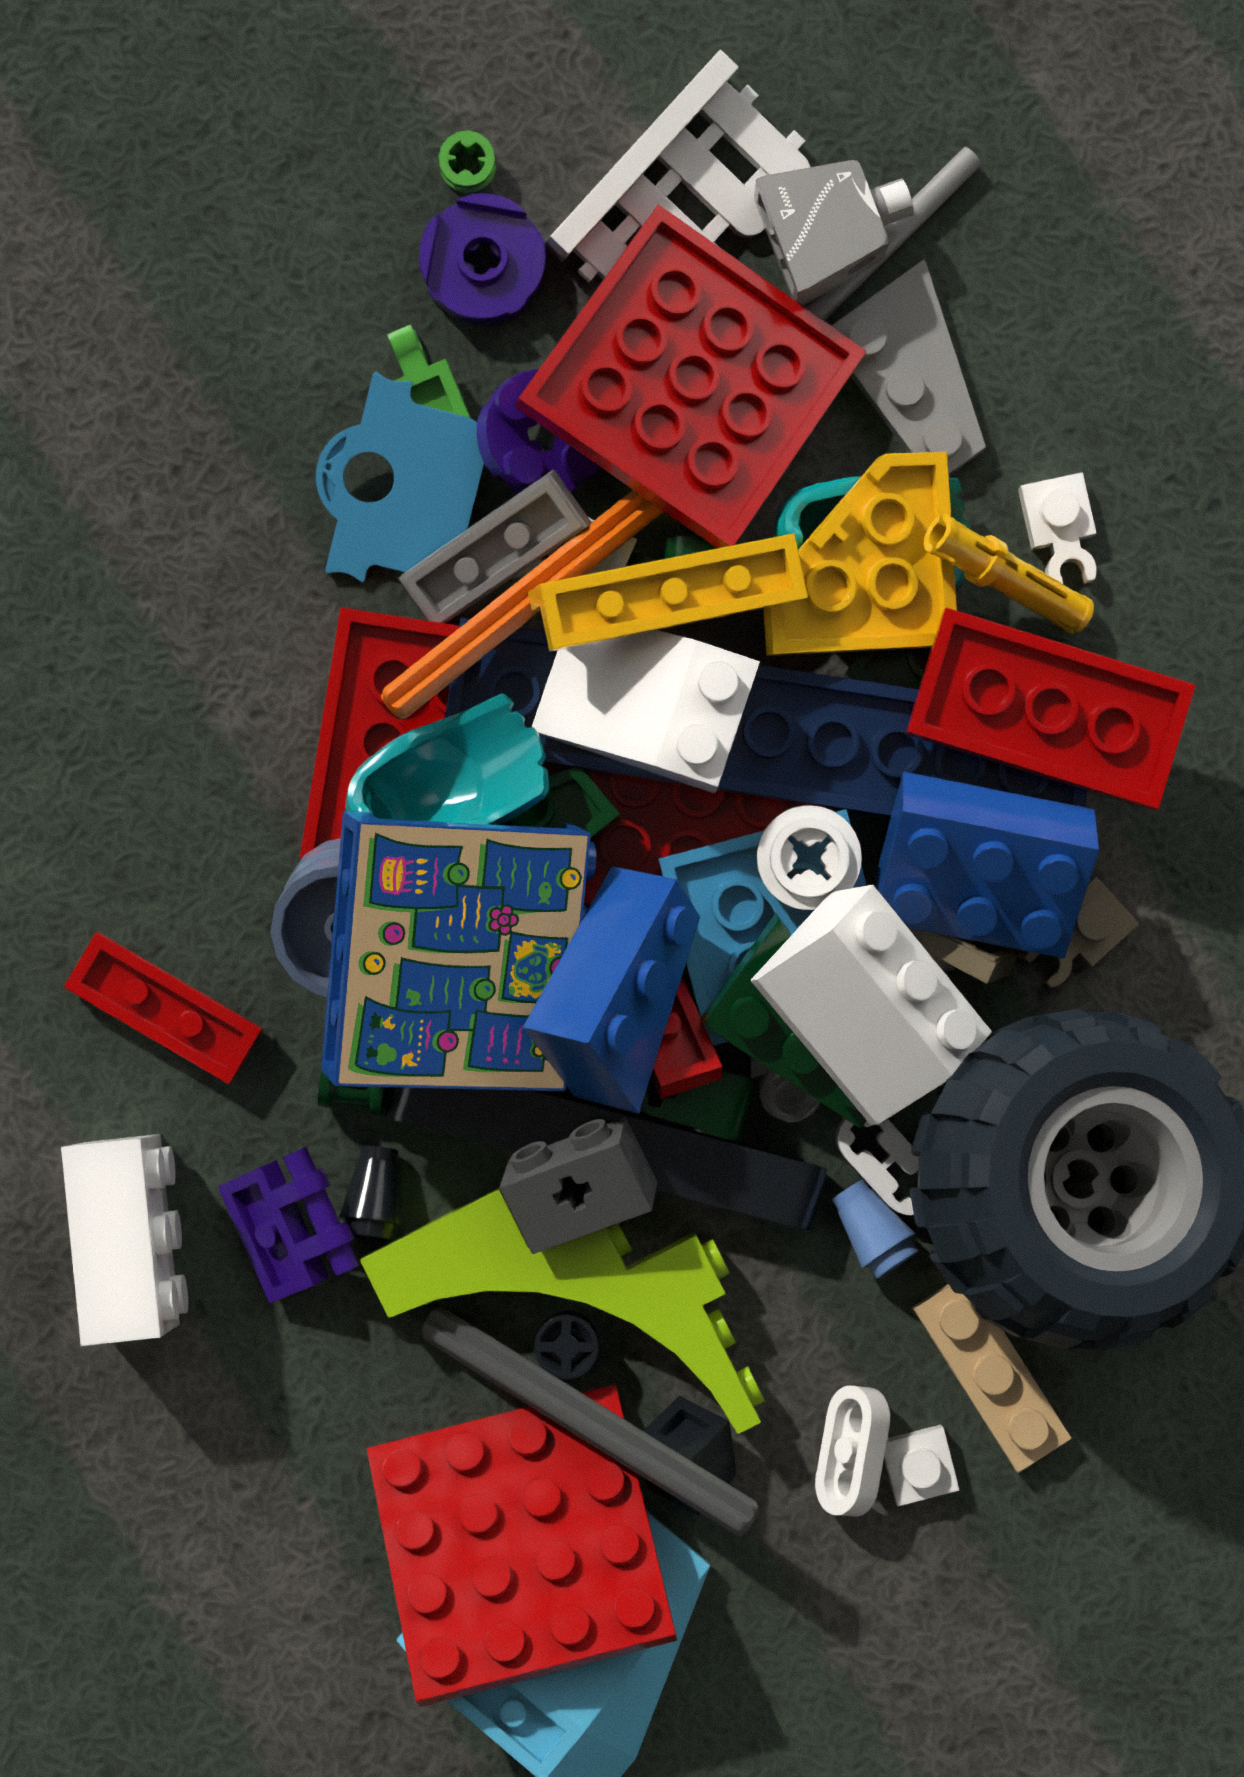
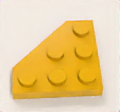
[763,452,957,656]

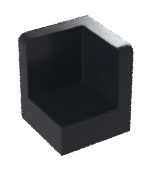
[643,1396,736,1516]

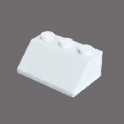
[750,885,992,1125]

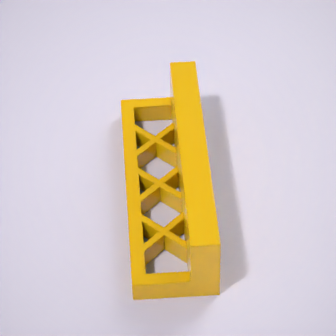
[528,533,808,652]

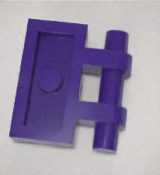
[217,1147,359,1304]

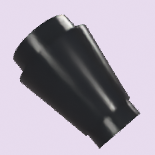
[338,1146,402,1242]

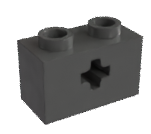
[500,1116,657,1254]

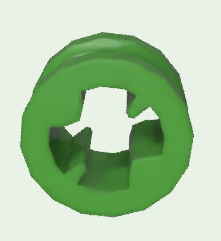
[438,130,496,195]

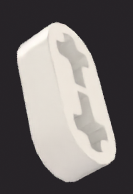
[836,1118,919,1215]

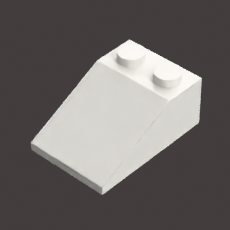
[532,630,760,793]

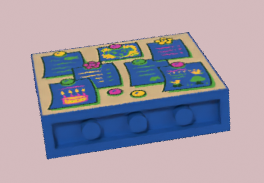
[321,811,596,1091]

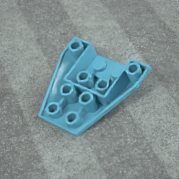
[396,1511,710,1777]

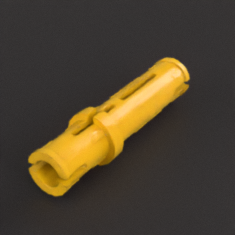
[923,514,1094,635]

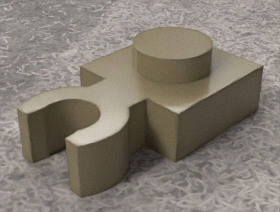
[1021,877,1139,988]

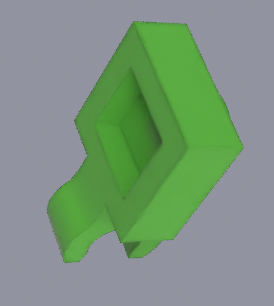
[387,324,471,418]

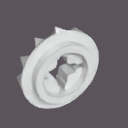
[757,806,862,910]

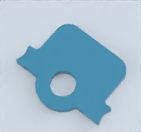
[316,371,484,582]

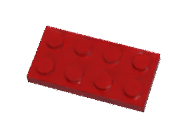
[905,607,1196,811]

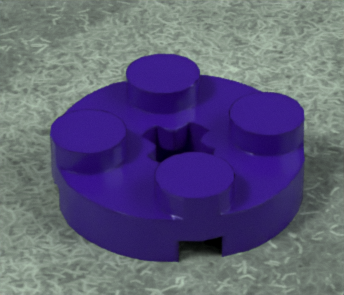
[419,193,546,324]
[477,369,600,494]

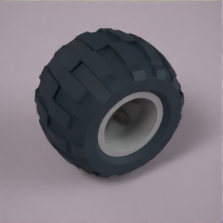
[909,1009,1244,1351]

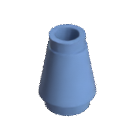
[832,1179,919,1279]

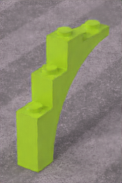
[360,1187,765,1434]

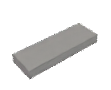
[398,469,591,623]

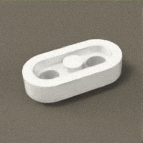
[815,1386,890,1517]

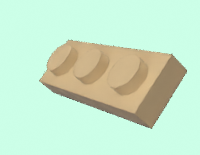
[912,1284,1072,1473]

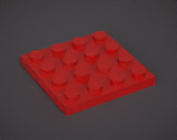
[515,204,867,549]
[367,1384,678,1707]

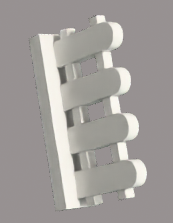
[544,49,810,283]

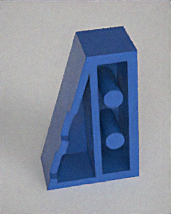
[523,866,700,1114]

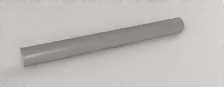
[804,147,981,321]

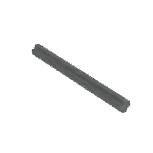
[421,1307,758,1536]

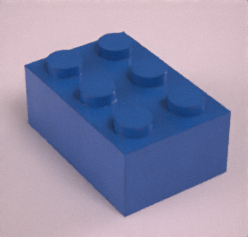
[874,772,1099,959]

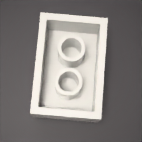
[61,1134,188,1346]

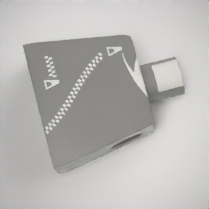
[754,160,914,306]

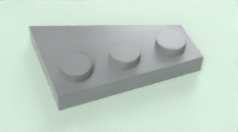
[832,259,986,476]

